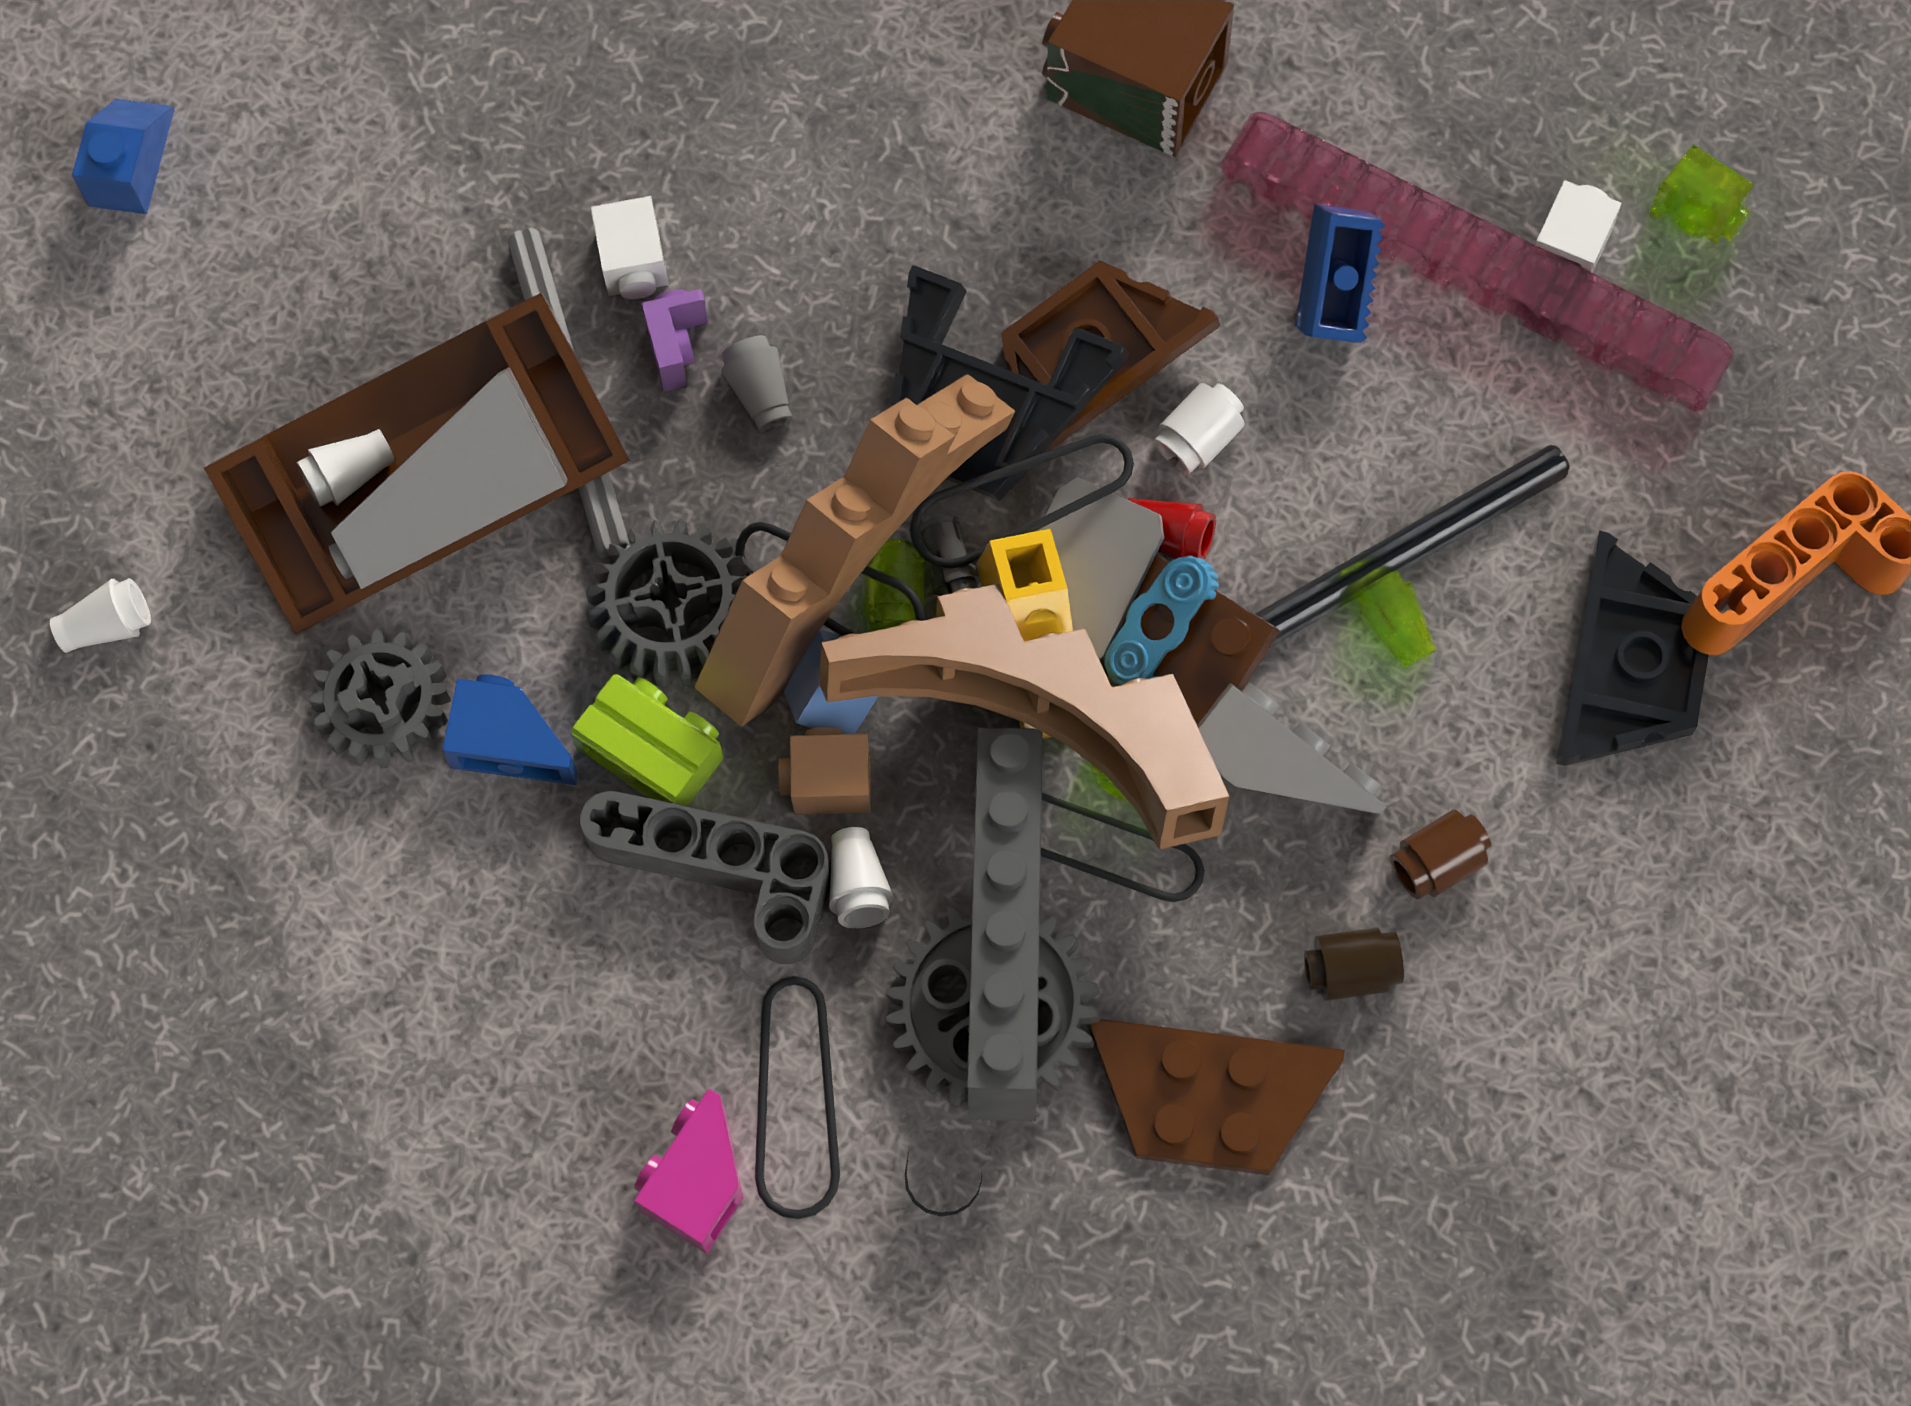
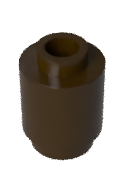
[1304,927,1404,1001]

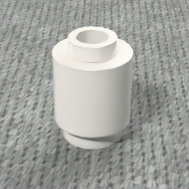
[1153,383,1245,475]

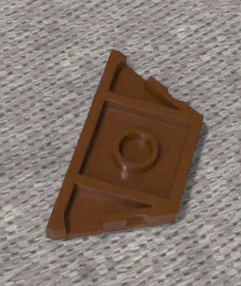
[1001,260,1220,453]
[1090,1019,1345,1175]

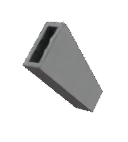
[329,367,568,589]

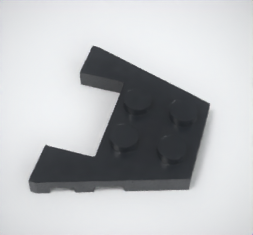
[891,265,1130,501]

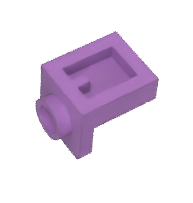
[642,289,708,391]

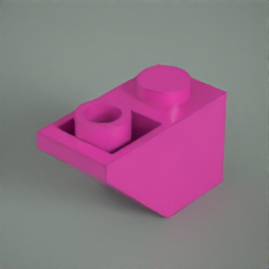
[634,1088,743,1254]

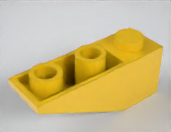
[976,528,1073,739]

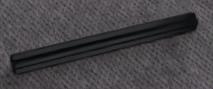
[1255,445,1570,648]

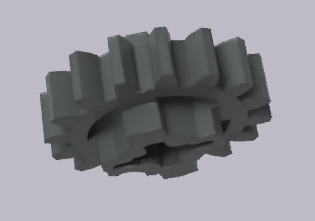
[309,629,452,768]

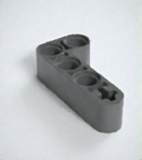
[580,791,831,964]

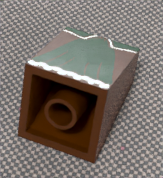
[1042,0,1234,157]

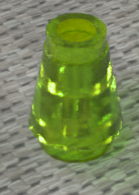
[1354,570,1437,669]

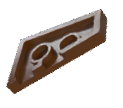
[1121,554,1280,724]

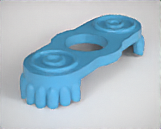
[1105,556,1219,686]

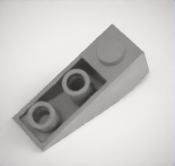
[1197,682,1387,814]

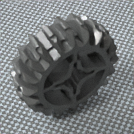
[586,519,748,688]

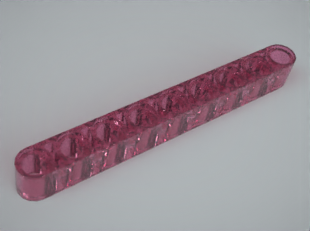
[1220,112,1734,411]

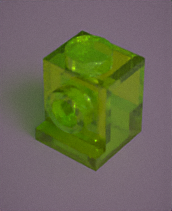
[1649,144,1754,244]

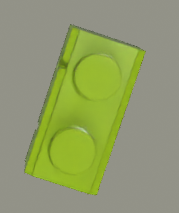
[570,674,724,807]

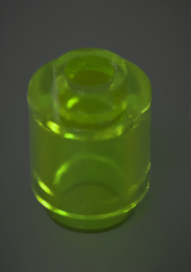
[861,539,925,632]

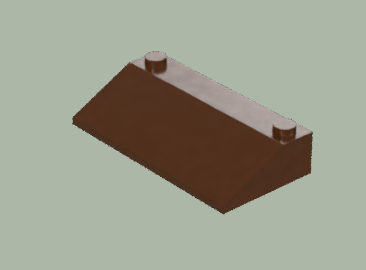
[204,292,630,634]

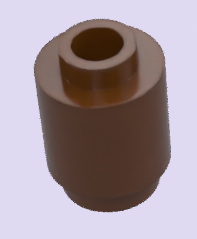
[1390,810,1491,900]

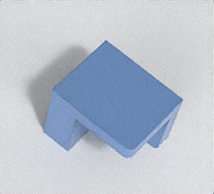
[784,629,878,734]

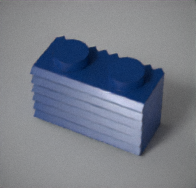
[1295,205,1385,343]

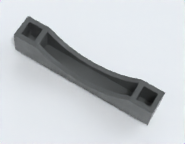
[968,728,1043,1121]

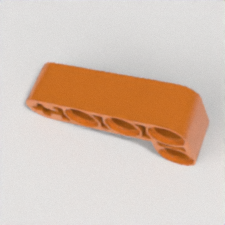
[1681,471,1911,655]

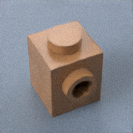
[779,727,871,815]

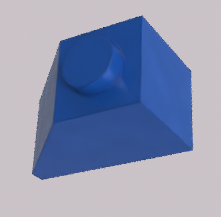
[72,99,174,214]
[442,674,578,786]

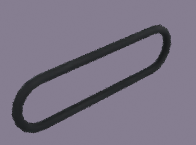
[1041,793,1205,902]

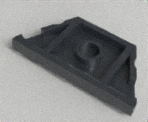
[1556,531,1709,766]

